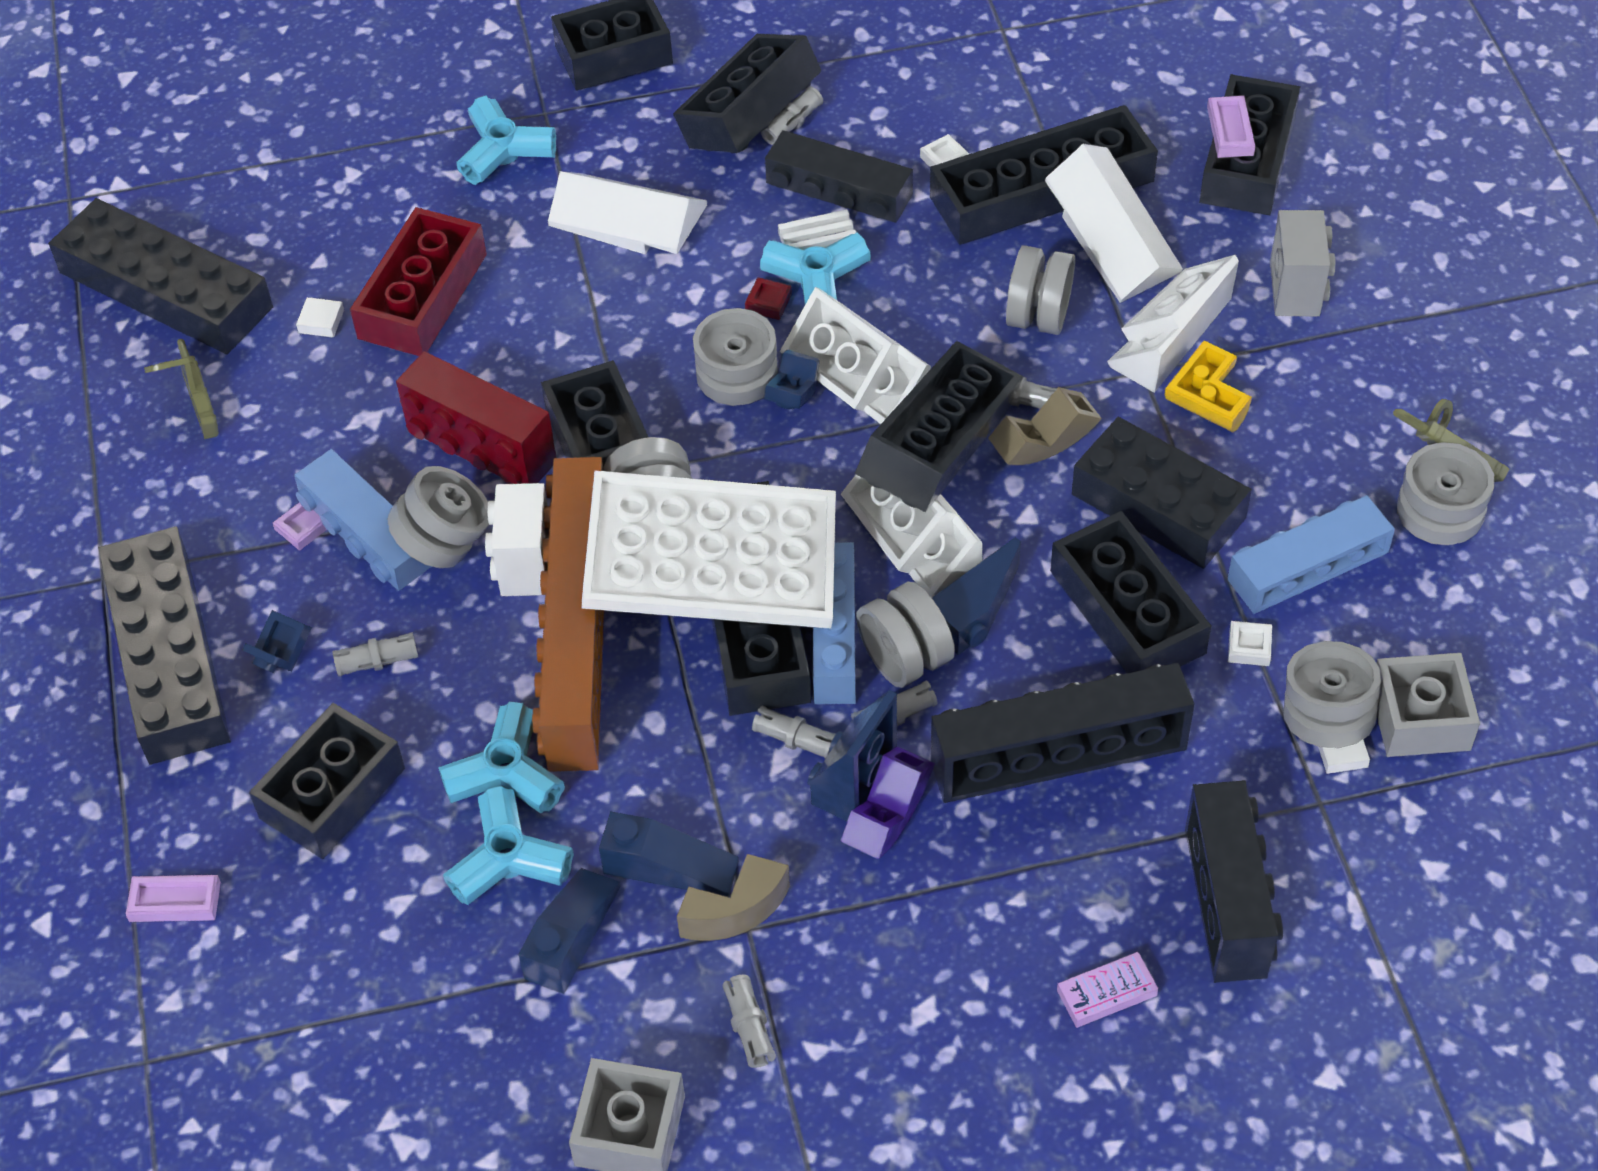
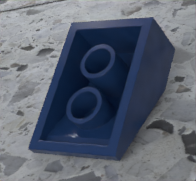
[807,690,897,821]

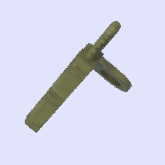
[144,339,219,440]
[1393,399,1510,482]

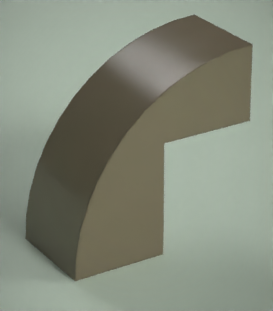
[988,387,1102,465]
[677,854,790,941]

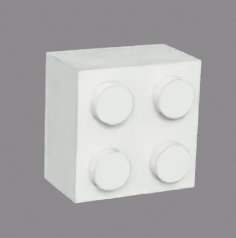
[485,483,549,596]

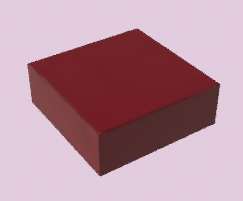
[745,277,792,320]

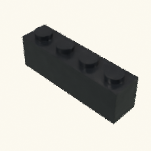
[765,130,913,223]

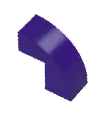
[841,747,935,859]

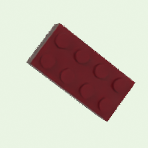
[350,207,487,356]
[396,351,557,484]

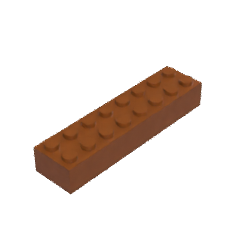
[532,457,605,772]

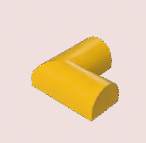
[1164,340,1252,432]

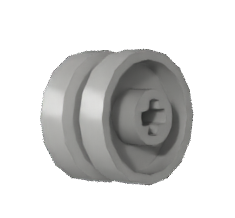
[1006,245,1075,335]
[693,308,778,406]
[603,437,693,479]
[1397,442,1494,545]
[387,466,489,568]
[856,581,954,688]
[1284,641,1381,748]

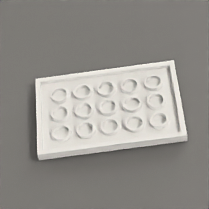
[582,471,836,628]

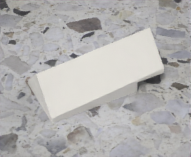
[1045,144,1183,303]
[548,171,707,254]
[1107,255,1239,393]
[780,287,931,424]
[841,475,982,598]

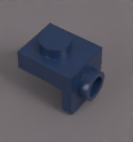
[764,350,820,409]
[242,610,312,673]

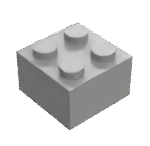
[1270,210,1335,316]
[1377,653,1480,757]
[569,1058,685,1171]

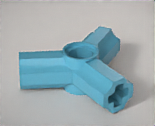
[456,96,556,185]
[760,233,871,305]
[438,702,565,813]
[443,786,574,905]

